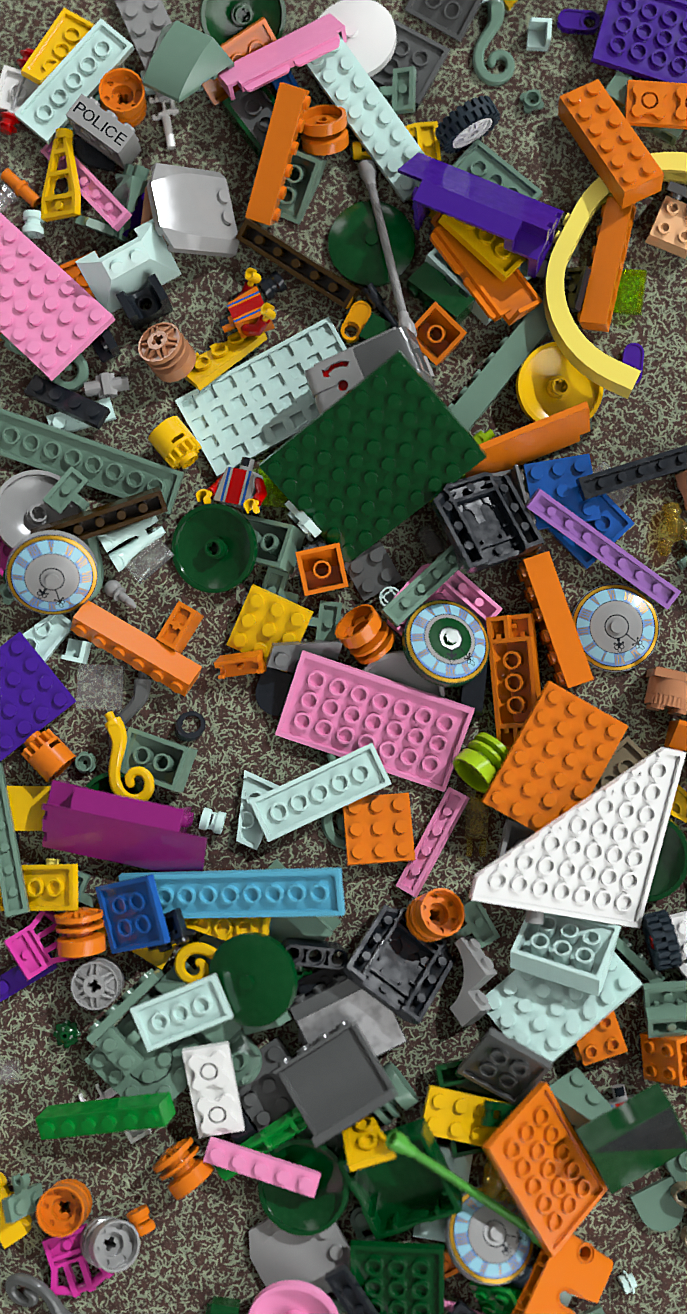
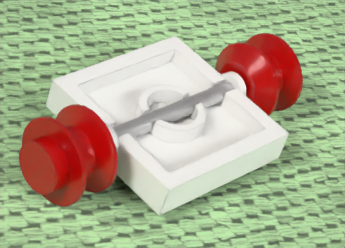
[0,48,40,135]

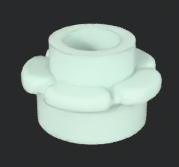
[617,1271,637,1295]

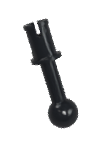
[361,282,398,329]

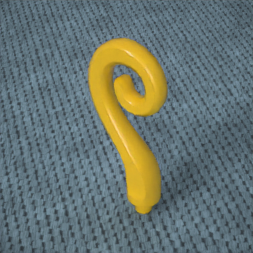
[104,711,155,801]
[174,942,217,984]

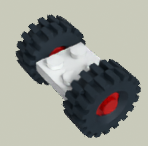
[641,909,687,971]

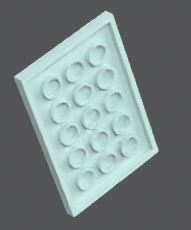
[486,952,643,1063]

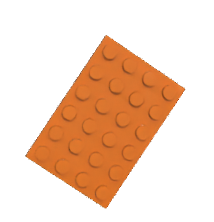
[481,681,629,832]
[482,1081,608,1257]

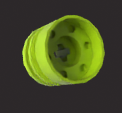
[452,732,509,793]

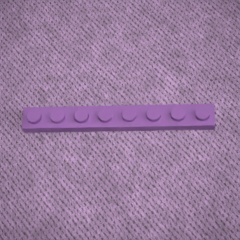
[525,488,681,610]

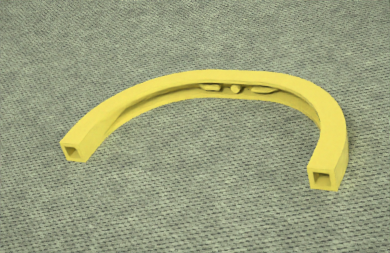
[543,152,687,399]

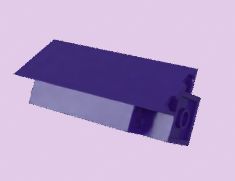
[398,152,564,278]

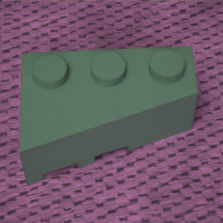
[549,1067,614,1129]

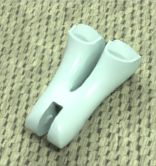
[97,516,166,572]

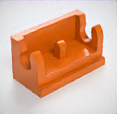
[156,601,204,654]
[214,649,267,679]

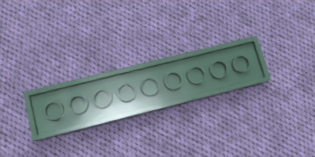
[0,408,185,515]

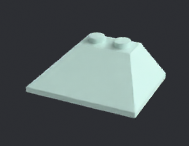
[75,219,181,313]

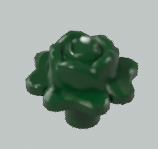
[53,1020,81,1048]

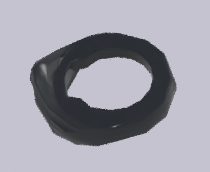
[174,711,206,742]

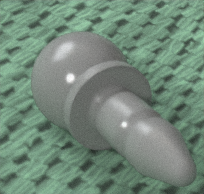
[104,580,136,609]

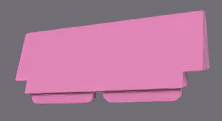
[217,13,347,101]

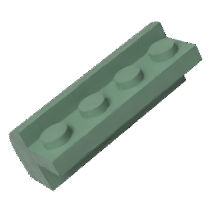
[642,980,687,1038]

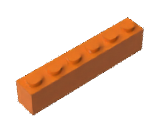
[245,82,311,226]
[577,196,637,332]
[70,600,202,697]

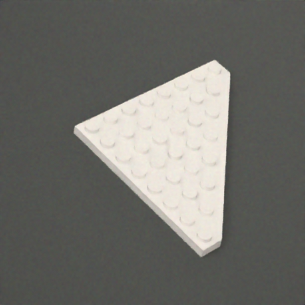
[469,747,686,928]

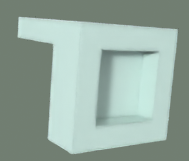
[526,17,552,51]
[61,638,92,665]

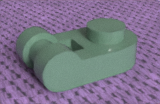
[350,1205,384,1241]

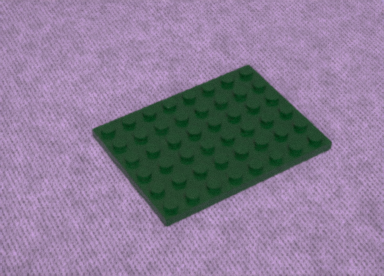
[259,349,487,563]

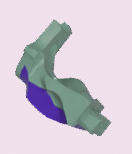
[73,164,149,242]

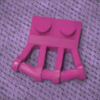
[3,911,80,981]
[42,1223,114,1298]

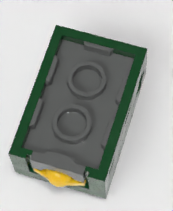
[223,85,298,159]

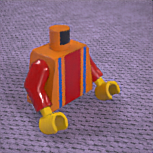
[219,267,276,338]

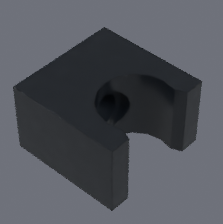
[116,274,173,332]

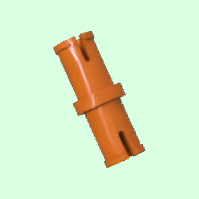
[0,168,41,208]

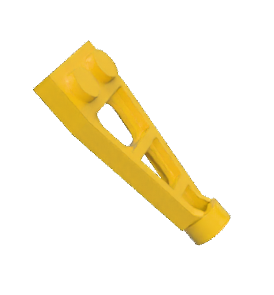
[352,121,441,161]
[41,128,81,222]

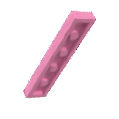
[396,787,470,897]
[203,1136,321,1198]

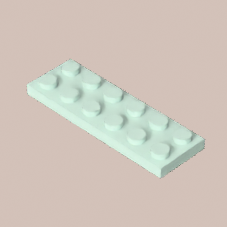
[14,18,135,145]
[250,743,392,842]

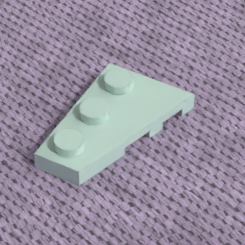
[236,770,279,850]

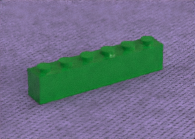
[35,1092,176,1140]

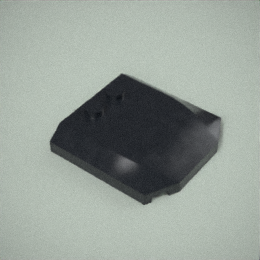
[431,472,545,573]
[343,905,456,1025]

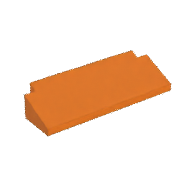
[429,212,543,326]
[465,401,590,478]

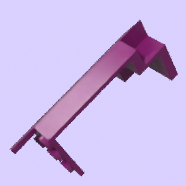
[42,780,207,872]

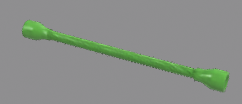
[385,1129,543,1249]

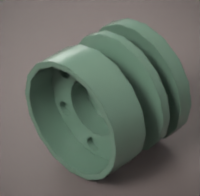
[372,1061,419,1125]

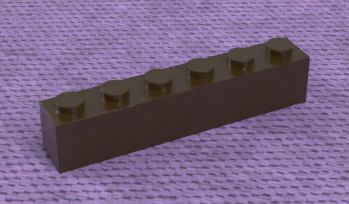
[235,218,361,309]
[30,486,168,540]

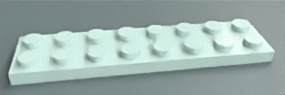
[305,35,425,202]

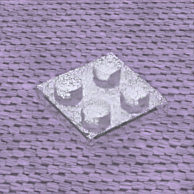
[76,664,125,711]

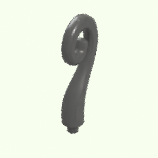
[109,671,152,751]
[5,1273,73,1314]

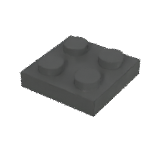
[344,541,403,602]

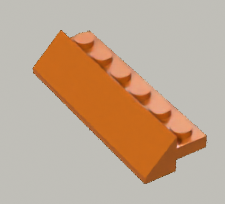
[486,613,541,751]

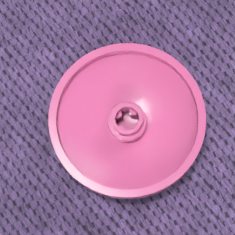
[249,1280,339,1314]

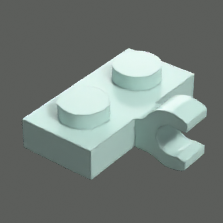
[284,500,322,542]

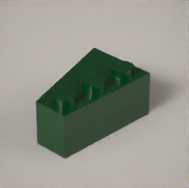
[406,261,475,325]

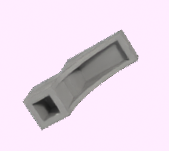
[450,936,497,1027]

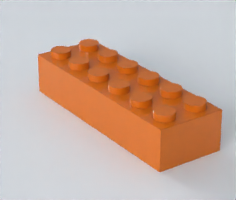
[558,79,664,209]
[516,551,594,689]

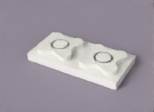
[182,1041,245,1138]

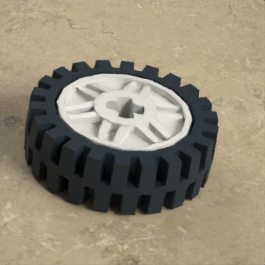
[435,95,500,154]

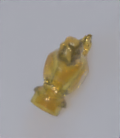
[657,503,687,557]

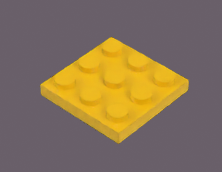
[226,584,314,673]

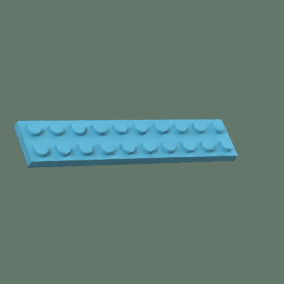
[119,868,345,918]

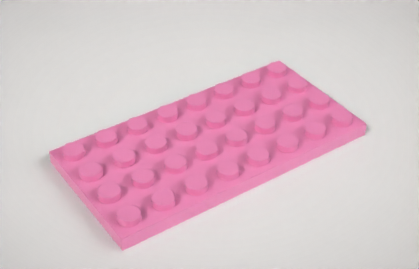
[0,213,115,381]
[275,650,474,792]

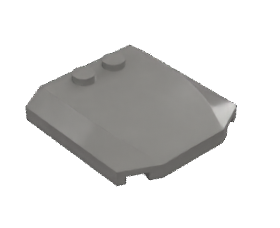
[147,163,239,258]
[249,1218,350,1294]

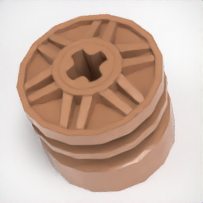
[138,322,196,383]

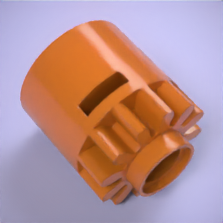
[21,728,76,783]

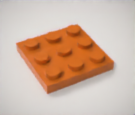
[342,793,415,866]

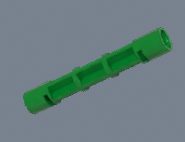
[215,1107,308,1181]

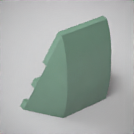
[143,20,234,103]

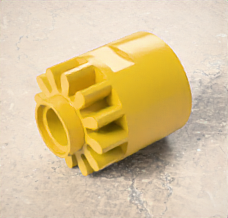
[148,416,202,469]

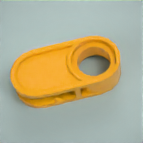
[341,301,371,343]

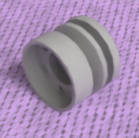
[71,957,125,1010]
[80,1216,140,1273]

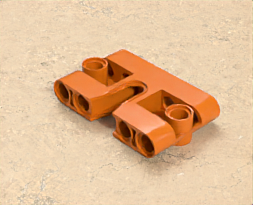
[512,1234,613,1314]

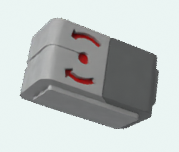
[304,326,436,414]

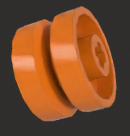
[301,104,349,156]

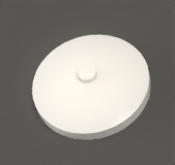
[318,0,397,77]

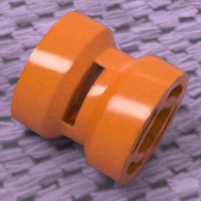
[126,1204,156,1237]

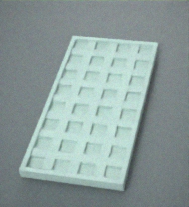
[175,317,347,478]

